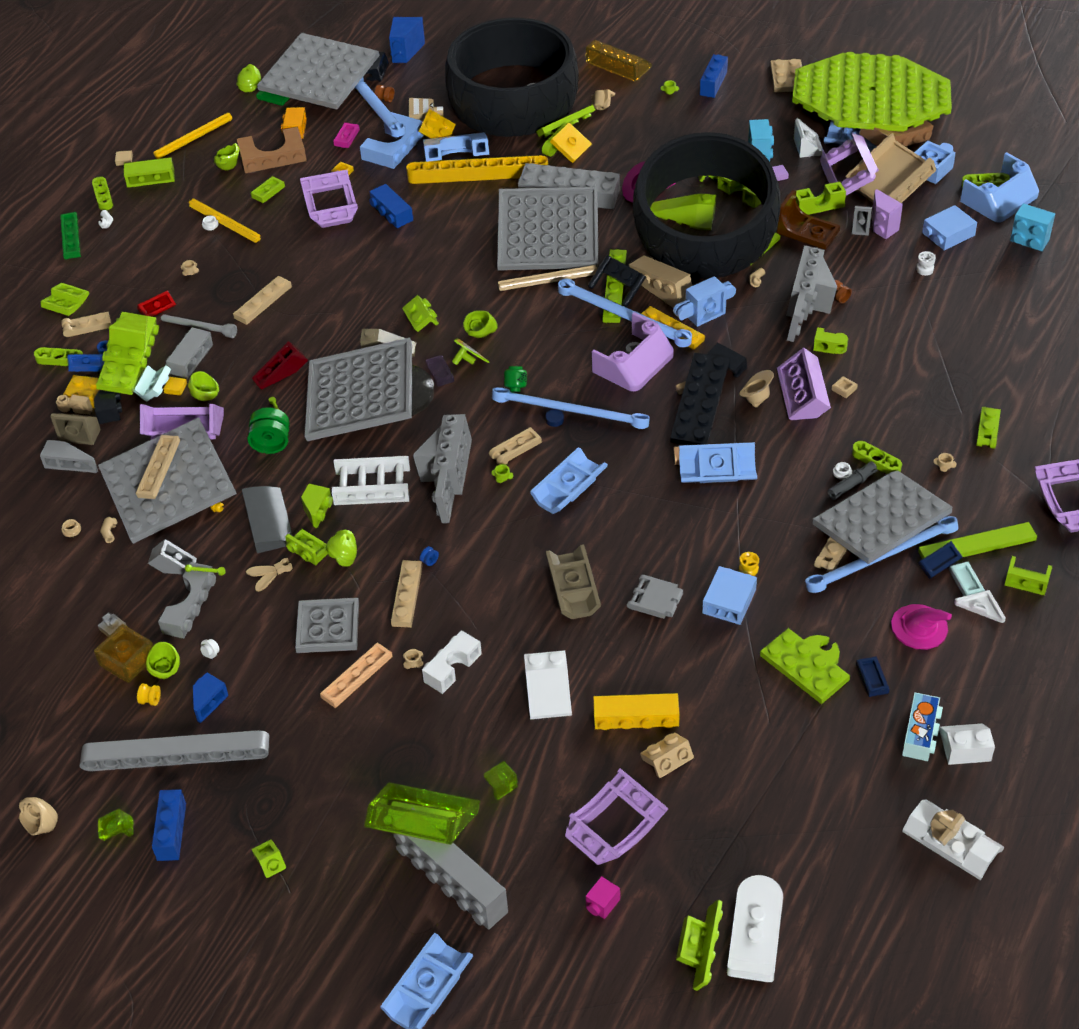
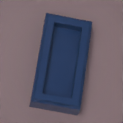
[918,541,962,579]
[856,656,890,697]

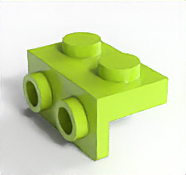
[402,295,439,332]
[285,529,328,565]

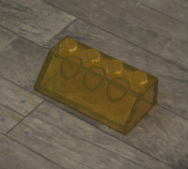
[586,40,652,81]

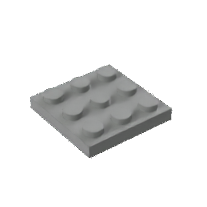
[295,598,359,653]

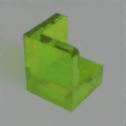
[484,761,518,800]

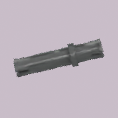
[827,461,878,500]

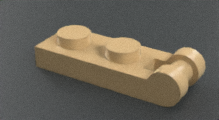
[61,312,112,337]
[489,427,542,465]
[814,537,847,572]

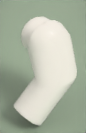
[98,210,113,229]

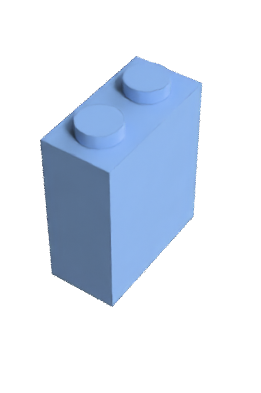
[922,205,977,250]
[702,566,757,625]

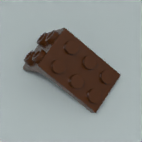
[777,190,840,250]

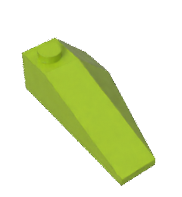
[650,194,716,230]

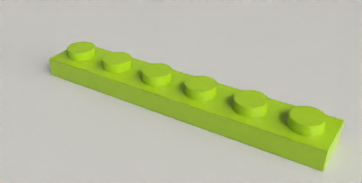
[603,249,627,323]

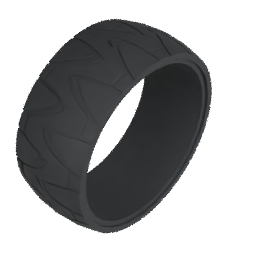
[445,17,579,137]
[633,132,781,279]

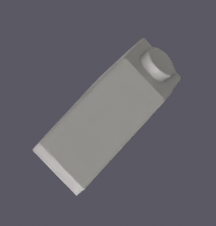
[40,440,98,473]

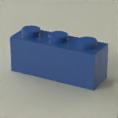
[700,54,728,98]
[369,184,413,228]
[152,789,186,861]

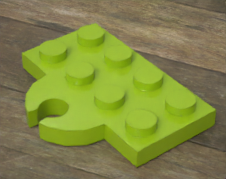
[760,628,850,704]

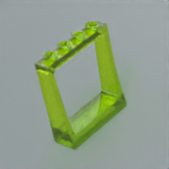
[364,782,480,845]

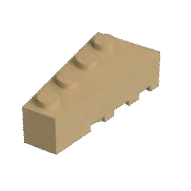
[629,255,692,308]

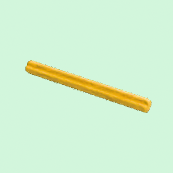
[153,113,232,159]
[189,198,261,243]

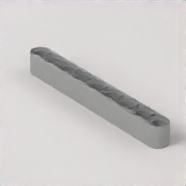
[80,730,269,771]

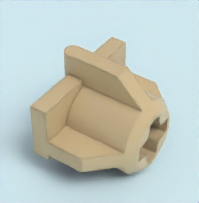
[592,89,615,110]
[930,810,965,846]

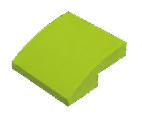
[41,283,89,316]

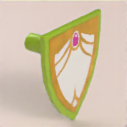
[452,338,490,365]

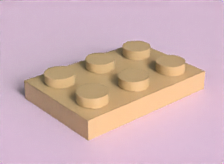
[770,59,802,92]

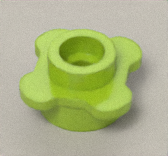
[661,80,679,95]
[492,464,513,483]

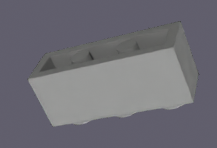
[166,327,213,379]

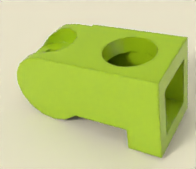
[813,327,848,354]

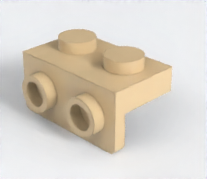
[640,733,694,778]

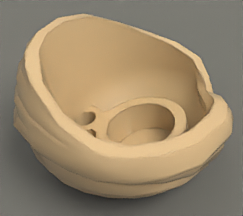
[19,797,58,835]

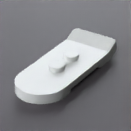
[727,875,783,982]

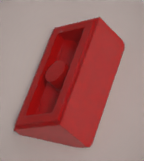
[137,290,176,317]

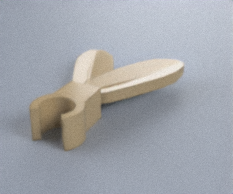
[246,558,293,592]

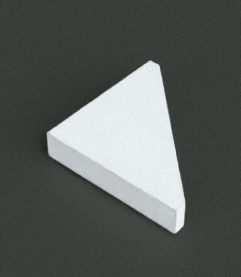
[954,590,1006,623]

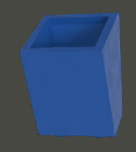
[389,17,425,63]

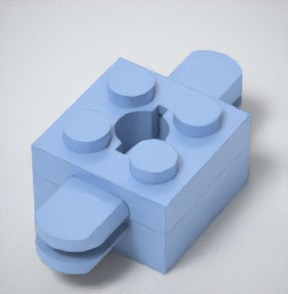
[914,141,956,184]
[673,276,736,327]

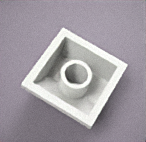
[939,723,995,765]

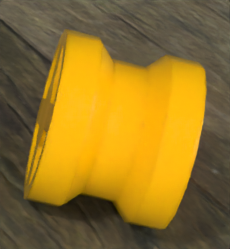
[739,552,759,576]
[137,683,161,706]

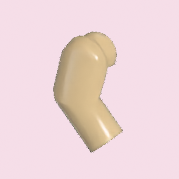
[749,268,765,287]
[100,517,117,543]

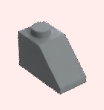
[852,206,872,236]
[148,539,197,574]

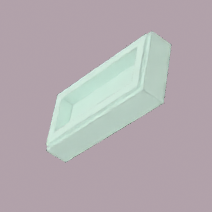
[949,562,985,596]

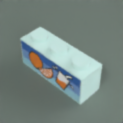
[902,693,943,761]

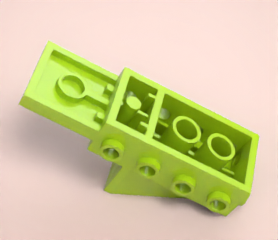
[96,312,159,395]

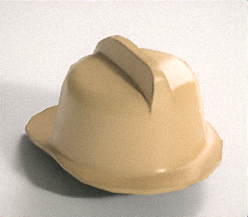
[740,370,774,407]

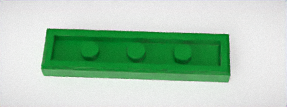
[60,212,81,260]

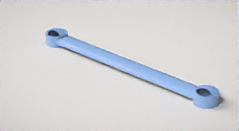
[355,77,406,137]
[558,279,692,347]
[492,387,650,429]
[805,516,959,593]

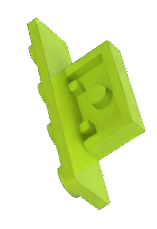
[676,900,723,991]

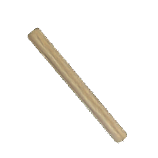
[498,265,597,291]

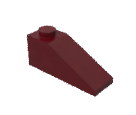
[252,341,308,390]

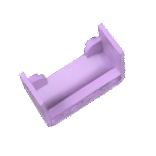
[592,312,674,391]
[140,404,224,440]

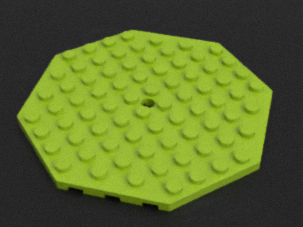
[792,52,952,132]

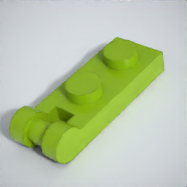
[976,407,1001,449]

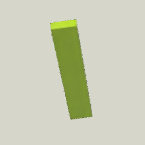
[918,522,1037,559]

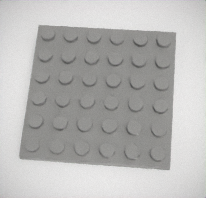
[257,33,380,109]
[497,187,598,270]
[305,337,412,441]
[98,417,237,544]

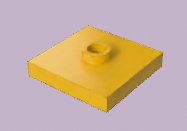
[550,123,592,163]

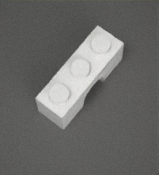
[422,630,482,694]

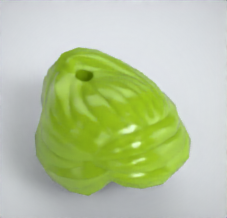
[236,64,261,92]
[463,311,498,338]
[188,371,219,401]
[326,530,357,566]
[146,641,180,679]

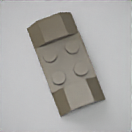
[546,544,601,619]

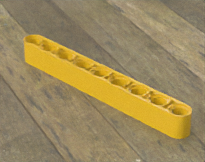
[406,155,548,184]

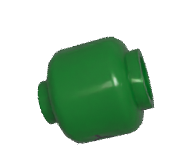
[504,366,527,392]

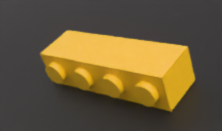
[594,693,679,730]

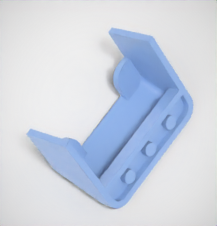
[960,152,1039,222]

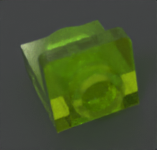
[98,809,134,841]

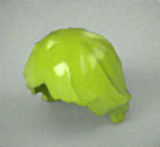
[214,143,240,171]

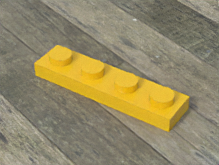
[641,306,705,350]

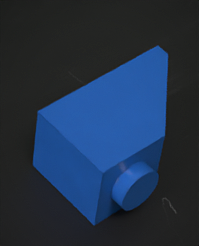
[193,672,229,723]

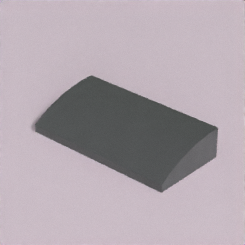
[242,486,293,553]

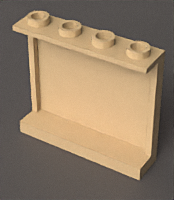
[846,133,936,203]

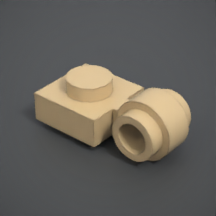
[56,395,93,415]

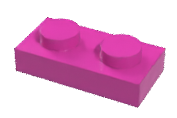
[334,123,360,148]

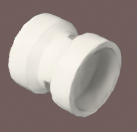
[916,251,936,276]

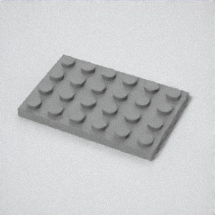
[813,470,952,564]

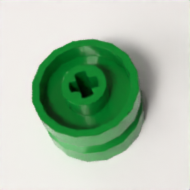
[247,407,290,454]

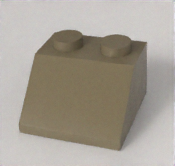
[51,413,101,445]

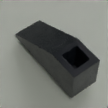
[94,390,123,424]

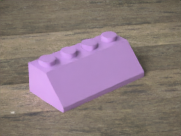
[777,348,831,420]

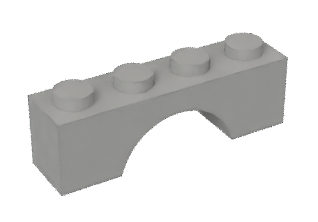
[158,562,216,639]

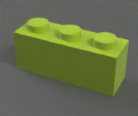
[124,158,175,188]

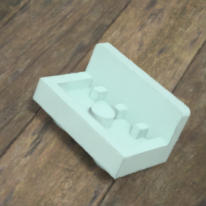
[134,365,171,402]

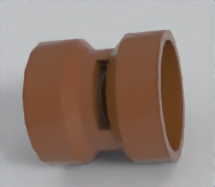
[374,85,395,103]
[835,280,852,304]

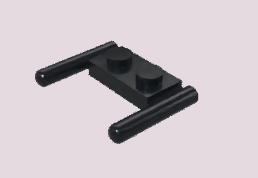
[588,255,646,308]

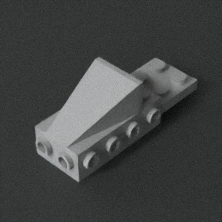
[786,245,837,342]
[413,414,472,523]

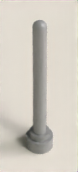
[161,315,237,338]

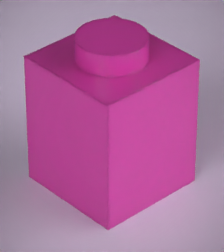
[586,876,620,919]

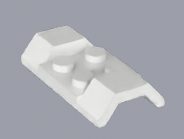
[902,800,1004,880]

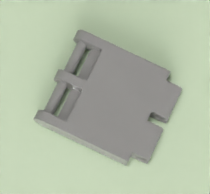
[627,575,683,619]

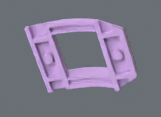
[820,133,879,195]
[300,170,358,228]
[1034,459,1079,533]
[565,768,668,865]

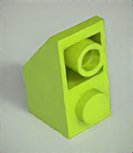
[301,484,333,528]

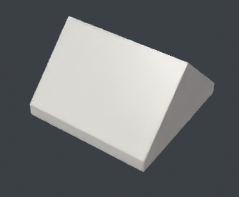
[794,118,823,158]

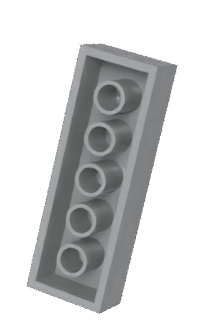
[518,163,620,209]
[393,807,508,930]

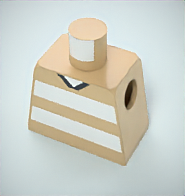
[409,98,444,121]

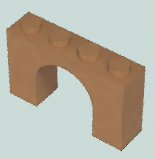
[859,120,934,147]
[237,127,307,173]

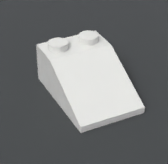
[524,651,572,719]

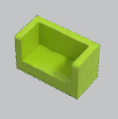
[1005,556,1052,596]

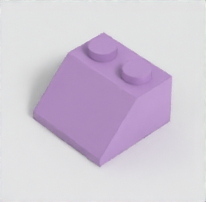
[871,189,903,239]

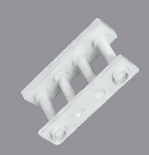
[332,456,410,505]

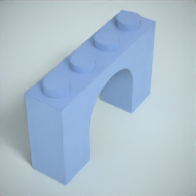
[360,112,424,169]
[423,132,489,162]

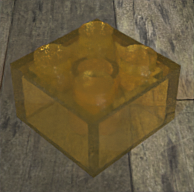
[94,624,153,683]

